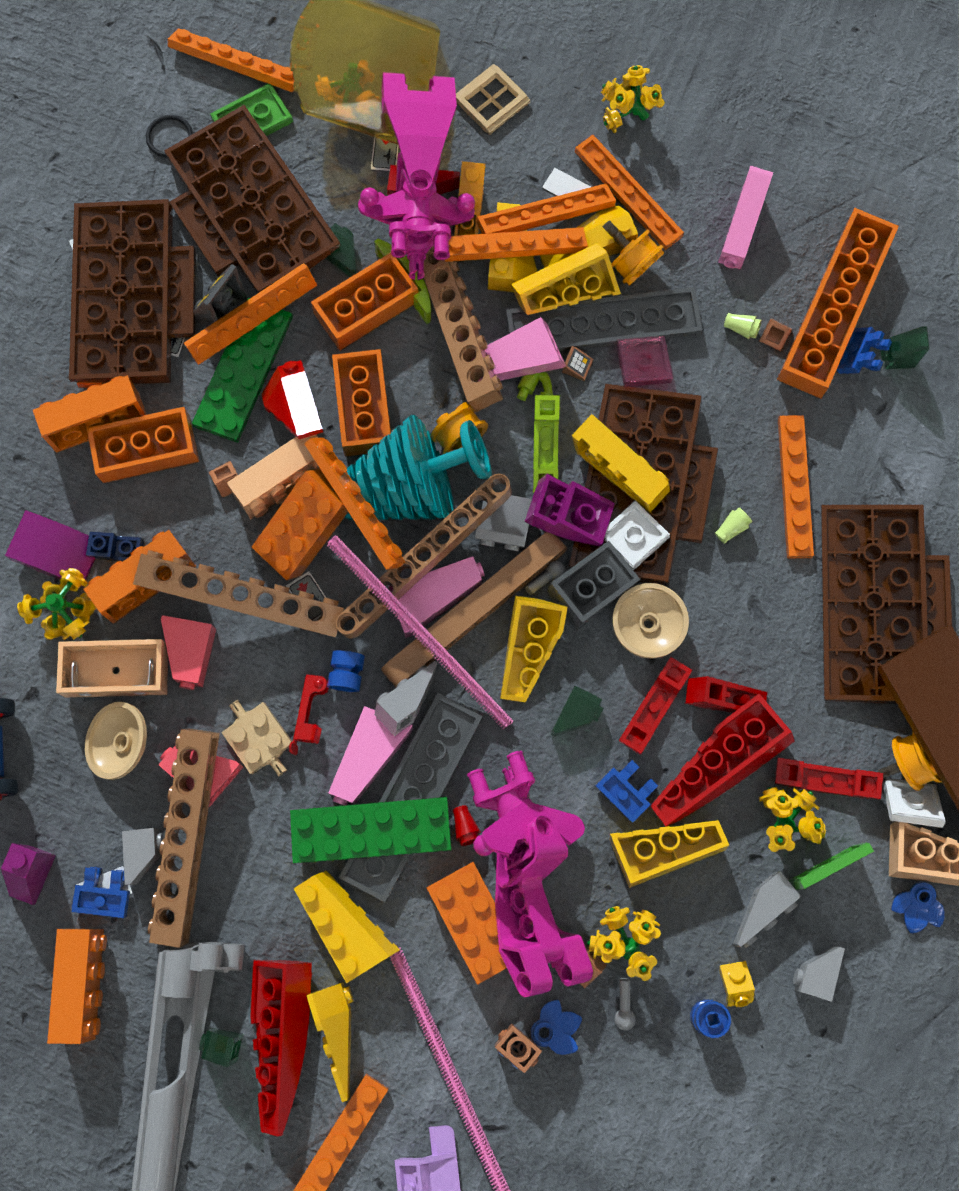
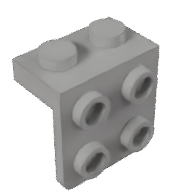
[475,495,532,551]

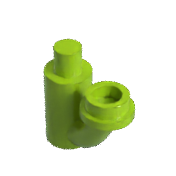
[517,372,553,401]

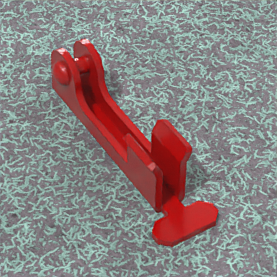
[289,675,329,755]

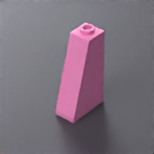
[718,166,773,269]
[471,317,566,382]
[388,557,485,638]
[328,706,413,806]

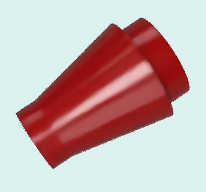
[453,805,481,846]

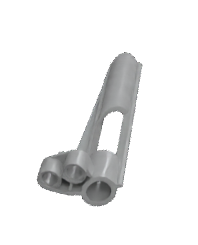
[131,942,245,1191]

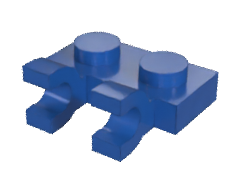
[837,327,892,374]
[596,760,658,823]
[71,867,130,918]

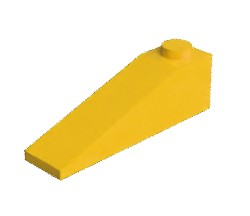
[488,202,537,292]
[540,205,638,268]
[500,595,568,702]
[307,982,354,1102]

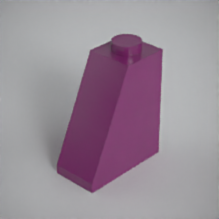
[1,843,56,905]

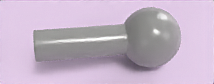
[525,561,566,595]
[614,978,636,1031]

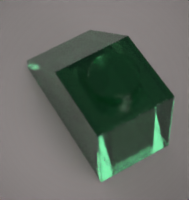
[325,223,357,277]
[881,326,930,369]
[551,686,604,737]
[199,1028,243,1067]

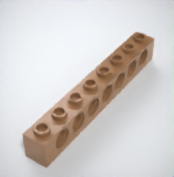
[424,246,503,412]
[133,550,344,637]
[148,729,220,948]

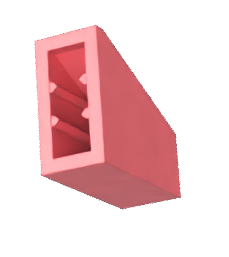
[161,615,216,690]
[158,746,243,807]

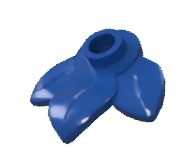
[891,882,944,933]
[531,1000,582,1055]

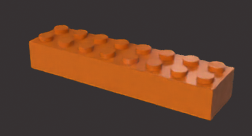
[777,208,899,399]

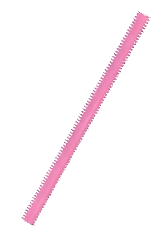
[326,535,513,729]
[390,947,511,1191]

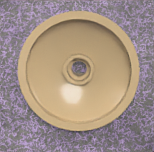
[612,583,689,658]
[85,702,147,780]

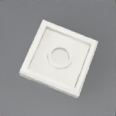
[604,500,670,570]
[883,778,945,828]

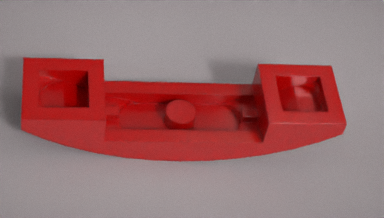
[619,657,692,755]
[775,758,883,800]

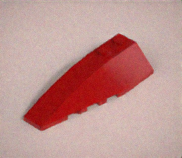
[651,694,795,827]
[250,960,312,1137]

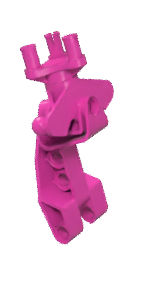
[358,72,475,280]
[467,751,593,997]

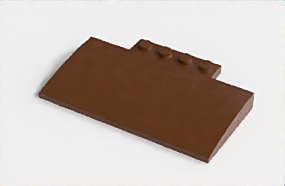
[164,105,341,294]
[69,199,196,384]
[569,384,718,587]
[821,505,952,704]
[877,624,959,810]

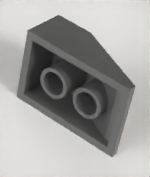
[193,265,247,328]
[546,541,641,630]

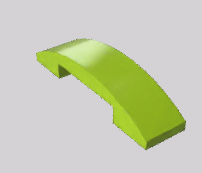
[374,238,431,324]
[533,395,560,494]

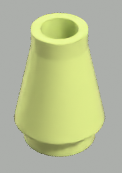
[724,313,762,339]
[715,508,752,544]

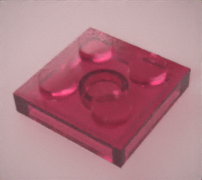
[616,336,673,387]

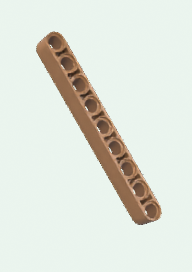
[336,473,512,639]
[381,532,568,688]

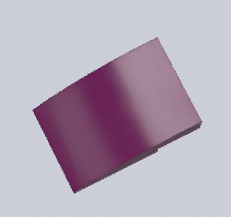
[524,474,615,546]
[5,510,96,587]

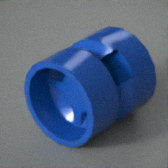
[327,650,365,692]
[690,999,731,1038]

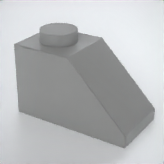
[122,828,164,886]
[793,946,845,1002]

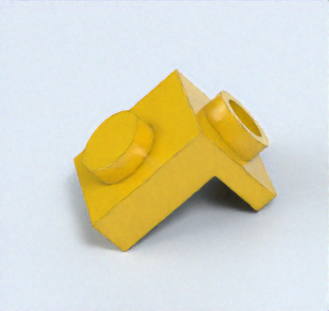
[719,961,755,1007]

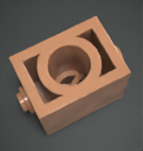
[495,1023,542,1073]

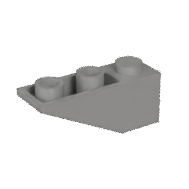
[374,661,437,736]
[733,871,801,948]

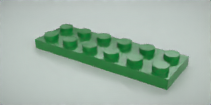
[192,298,293,443]
[290,797,451,864]

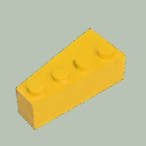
[511,243,621,315]
[572,414,670,513]
[609,820,729,888]
[293,871,400,983]

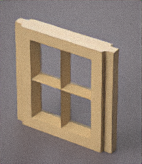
[456,64,530,135]

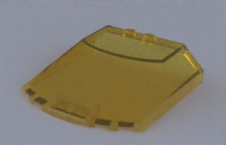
[290,0,440,145]

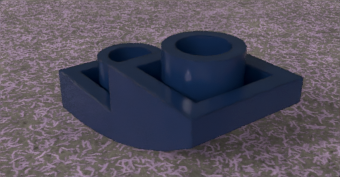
[86,531,144,562]

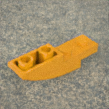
[454,161,486,236]

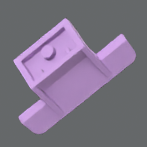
[394,1125,461,1191]

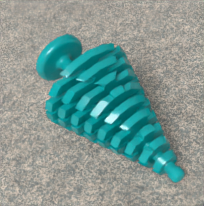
[343,414,492,520]

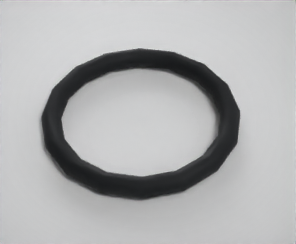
[145,114,193,158]

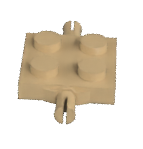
[221,700,293,777]

